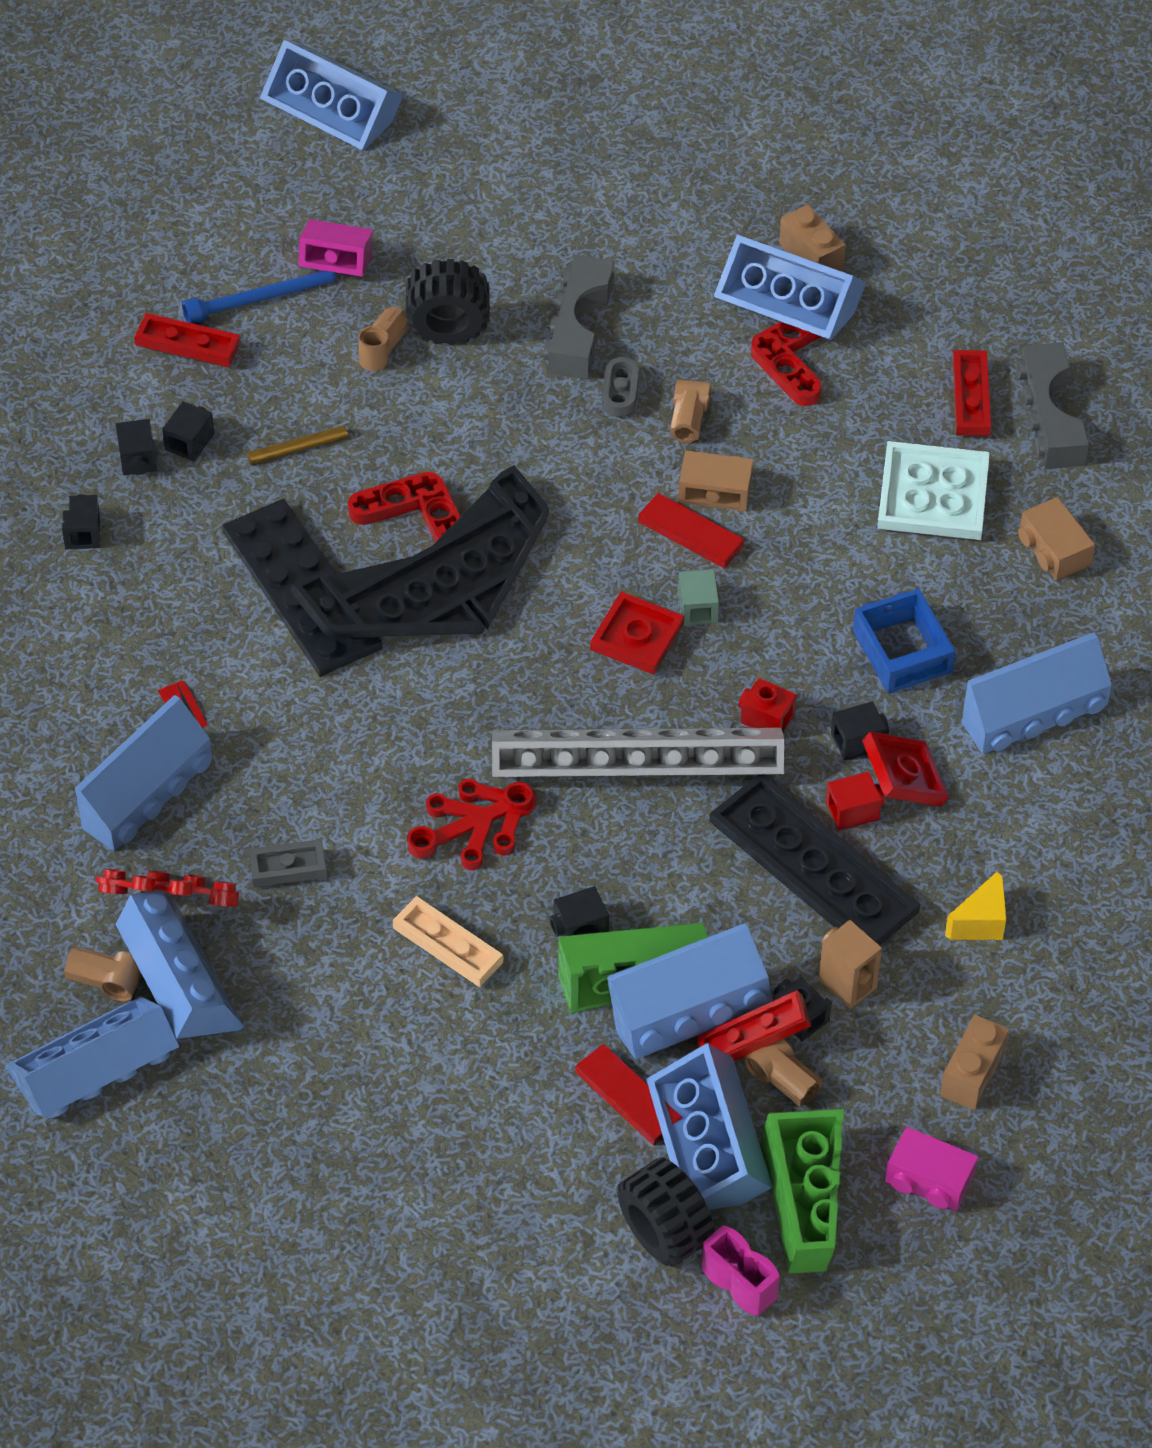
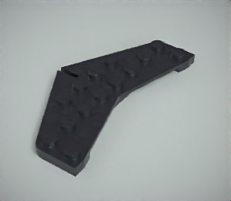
[291,465,549,638]

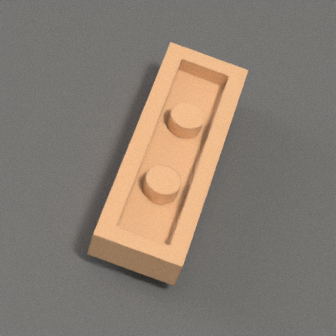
[393,896,504,987]

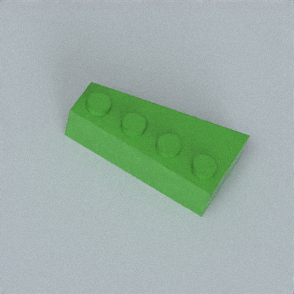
[558,923,708,1014]
[761,1109,844,1274]

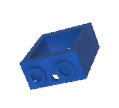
[853,589,955,694]

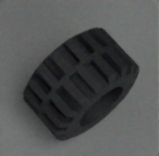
[406,259,490,345]
[617,1157,715,1267]

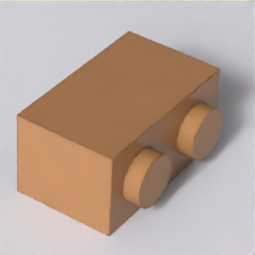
[779,204,846,272]
[678,450,753,512]
[1018,497,1095,581]
[819,920,882,1009]
[940,1014,1009,1111]

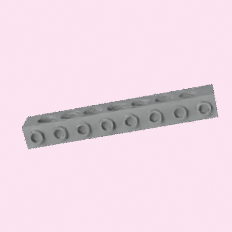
[492,728,784,777]

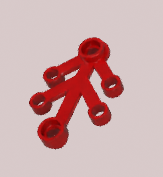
[407,779,537,870]
[95,869,240,907]

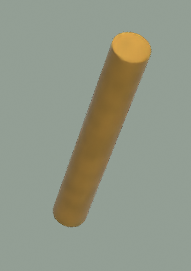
[247,425,348,465]

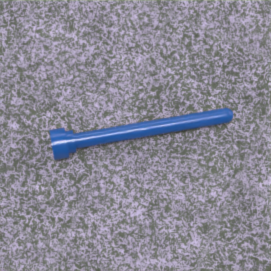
[182,271,336,324]

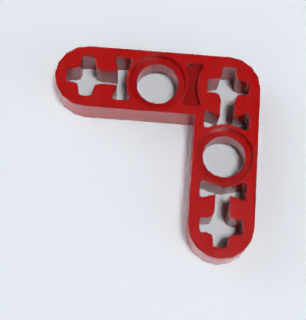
[751,322,822,406]
[348,472,460,542]

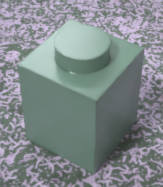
[678,569,719,626]

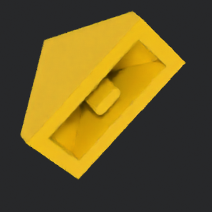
[945,872,1006,940]

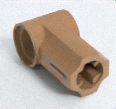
[358,306,410,371]
[670,378,711,444]
[64,946,143,1002]
[744,1039,823,1107]

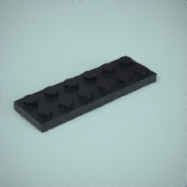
[222,498,382,677]
[709,774,920,946]

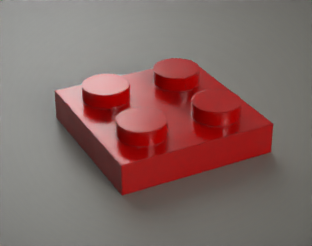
[590,591,684,675]
[862,731,949,807]

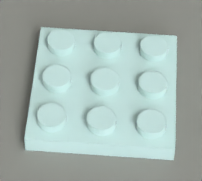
[877,441,990,540]

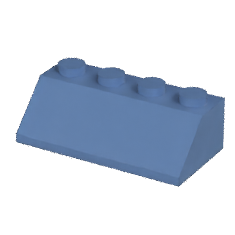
[260,40,404,150]
[714,235,866,340]
[962,632,1112,754]
[75,695,212,852]
[115,891,244,1039]
[607,923,772,1060]
[5,996,179,1118]
[646,1043,773,1210]

